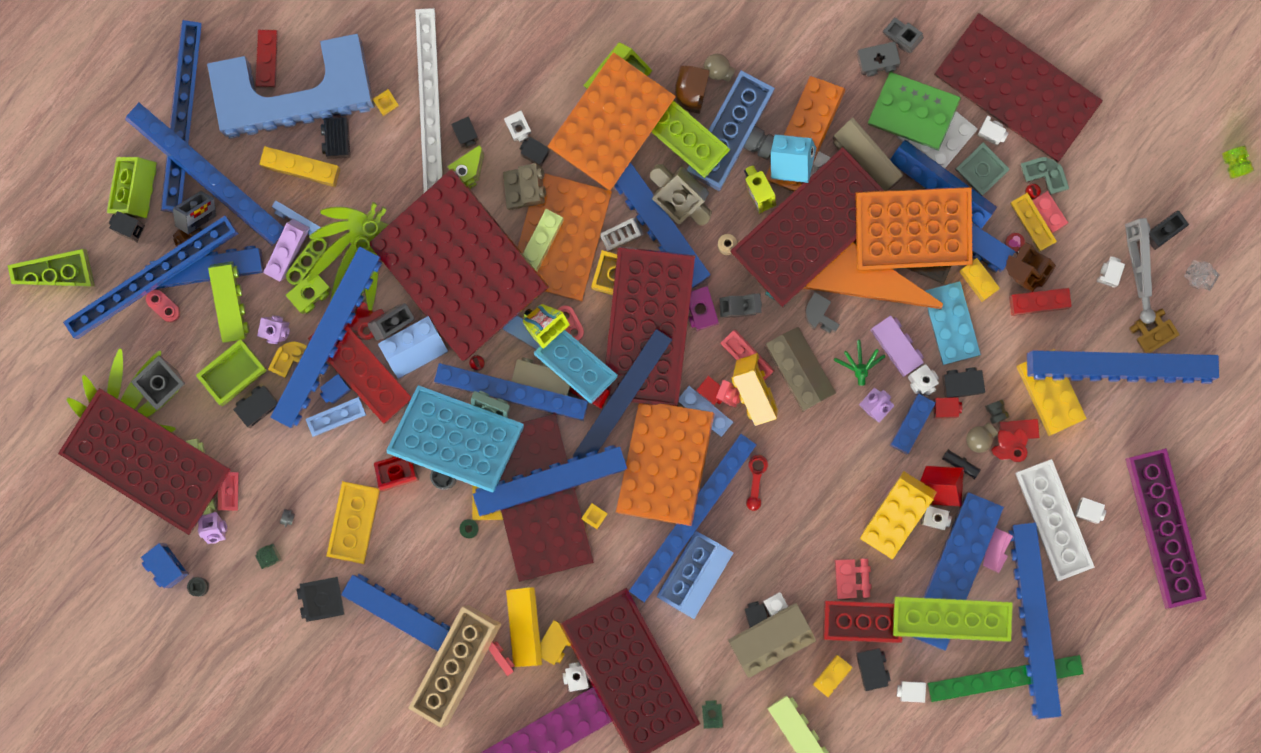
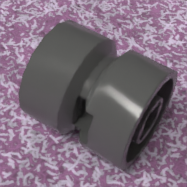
[744,126,774,160]
[430,470,457,490]

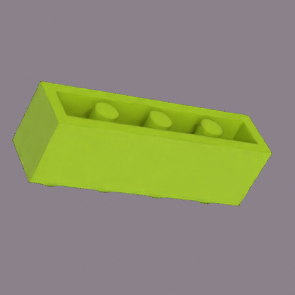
[208,261,249,343]

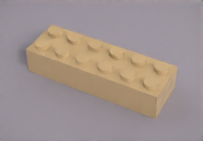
[409,605,501,728]

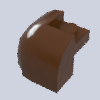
[675,66,710,114]
[1006,242,1056,292]

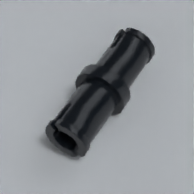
[942,449,981,480]

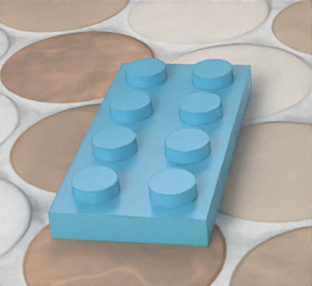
[925,281,981,365]
[534,330,617,404]

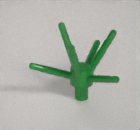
[834,339,886,386]

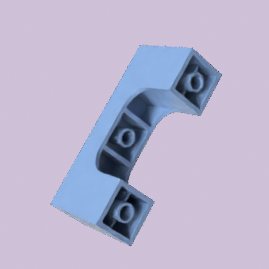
[207,34,374,139]

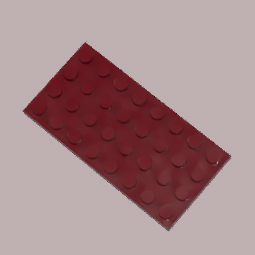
[934,13,1103,162]
[730,147,884,308]
[605,246,696,406]
[58,388,231,535]
[499,414,594,582]
[559,588,701,753]

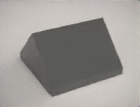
[131,356,185,410]

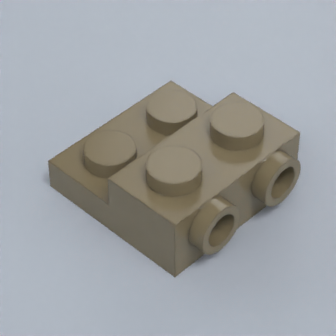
[503,163,546,210]

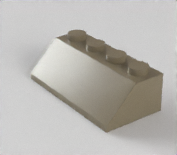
[833,118,903,191]
[765,327,836,412]
[728,603,816,678]

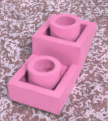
[983,528,1013,573]

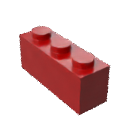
[1009,288,1072,316]

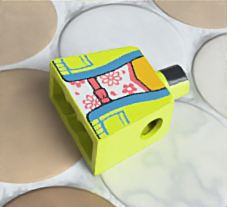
[744,166,776,214]
[523,304,570,349]

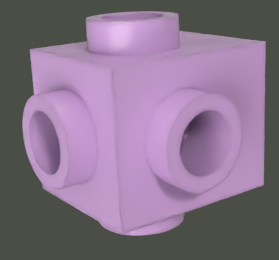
[257,315,290,344]
[859,388,894,422]
[198,512,227,544]

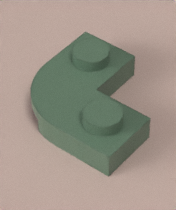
[1020,157,1069,195]

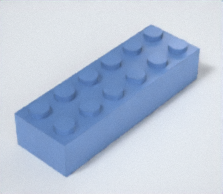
[687,70,775,192]

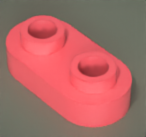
[146,290,180,322]
[558,306,584,341]

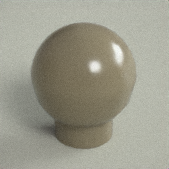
[704,54,735,82]
[966,423,998,453]

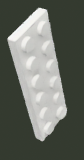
[1015,459,1094,581]

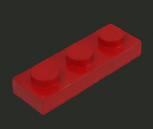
[255,29,278,88]

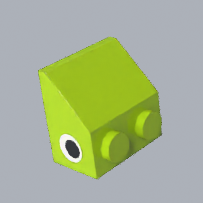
[447,145,484,190]

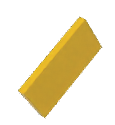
[326,481,380,564]
[506,587,542,667]

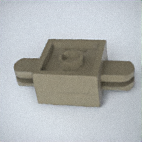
[650,164,712,225]

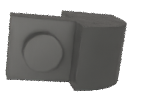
[883,17,924,53]
[805,292,840,333]
[719,294,762,317]

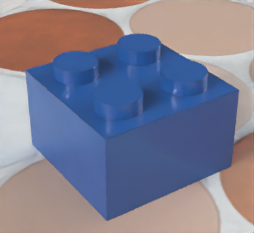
[141,543,189,588]

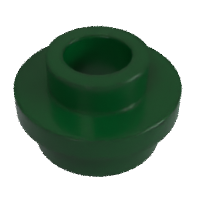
[459,519,479,539]

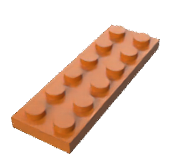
[765,76,846,191]

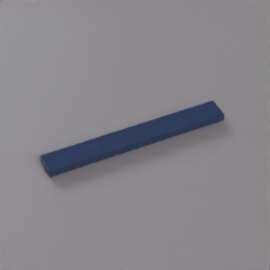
[572,328,672,459]

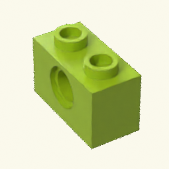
[286,275,332,314]

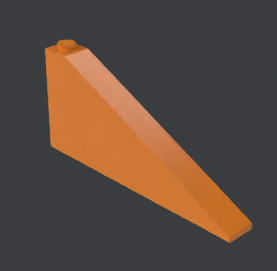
[803,243,943,309]

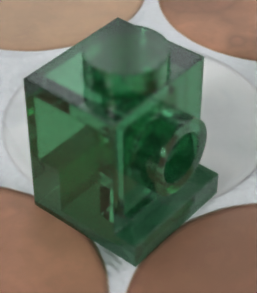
[255,543,282,569]
[702,700,723,729]

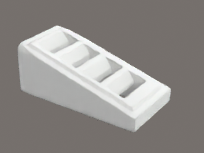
[600,218,644,251]

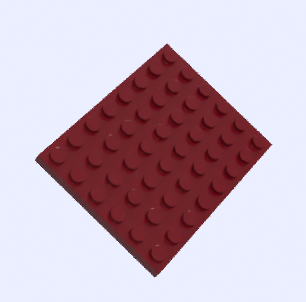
[369,169,549,361]

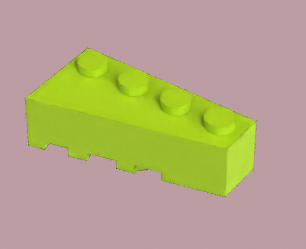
[7,249,95,286]

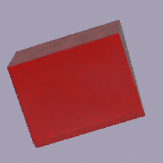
[374,456,419,491]
[920,466,964,507]

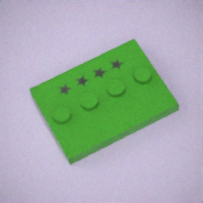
[868,72,961,151]

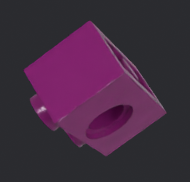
[689,286,719,331]

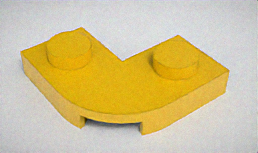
[268,341,307,378]

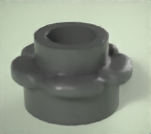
[280,509,295,527]

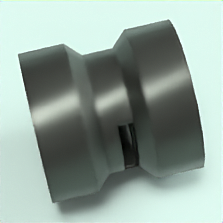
[985,399,1010,424]
[187,577,209,597]

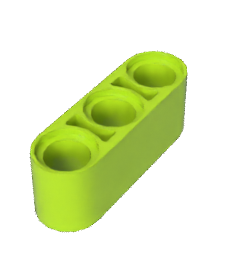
[286,238,329,286]

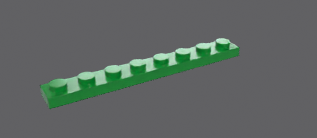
[927,655,1084,702]

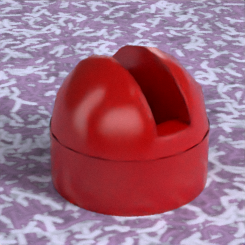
[1025,183,1041,199]
[469,355,485,371]

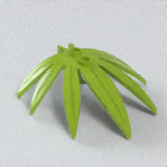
[307,202,388,311]
[66,348,179,432]

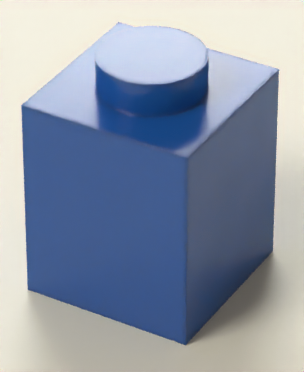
[320,374,351,404]

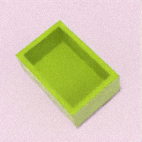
[196,339,268,406]

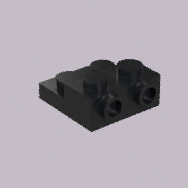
[296,577,345,622]

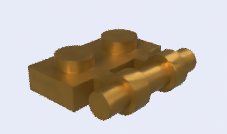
[1129,308,1180,353]

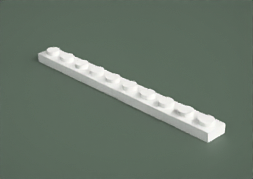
[415,8,443,193]

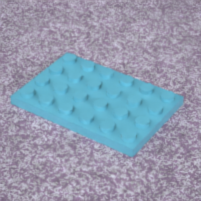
[386,385,524,493]

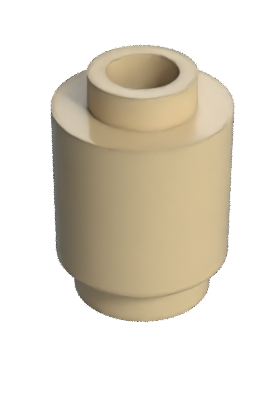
[718,234,737,255]

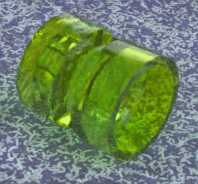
[1222,145,1254,179]

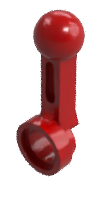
[746,455,768,511]

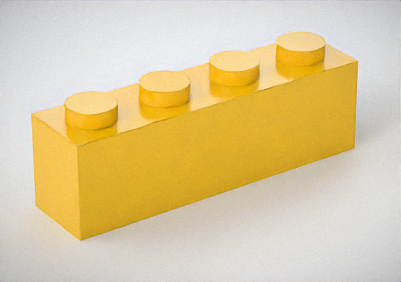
[259,146,341,187]

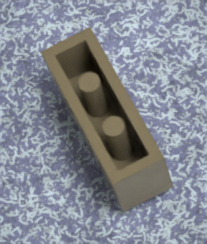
[511,357,571,396]

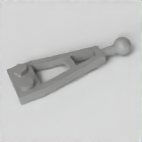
[1125,218,1156,324]

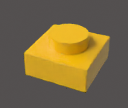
[373,89,399,116]
[581,503,608,529]

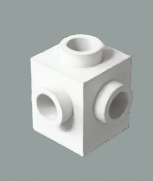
[908,364,939,396]
[562,662,589,692]

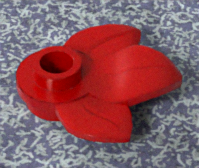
[347,302,384,340]
[991,428,1028,462]

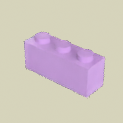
[263,219,310,282]
[870,315,924,377]

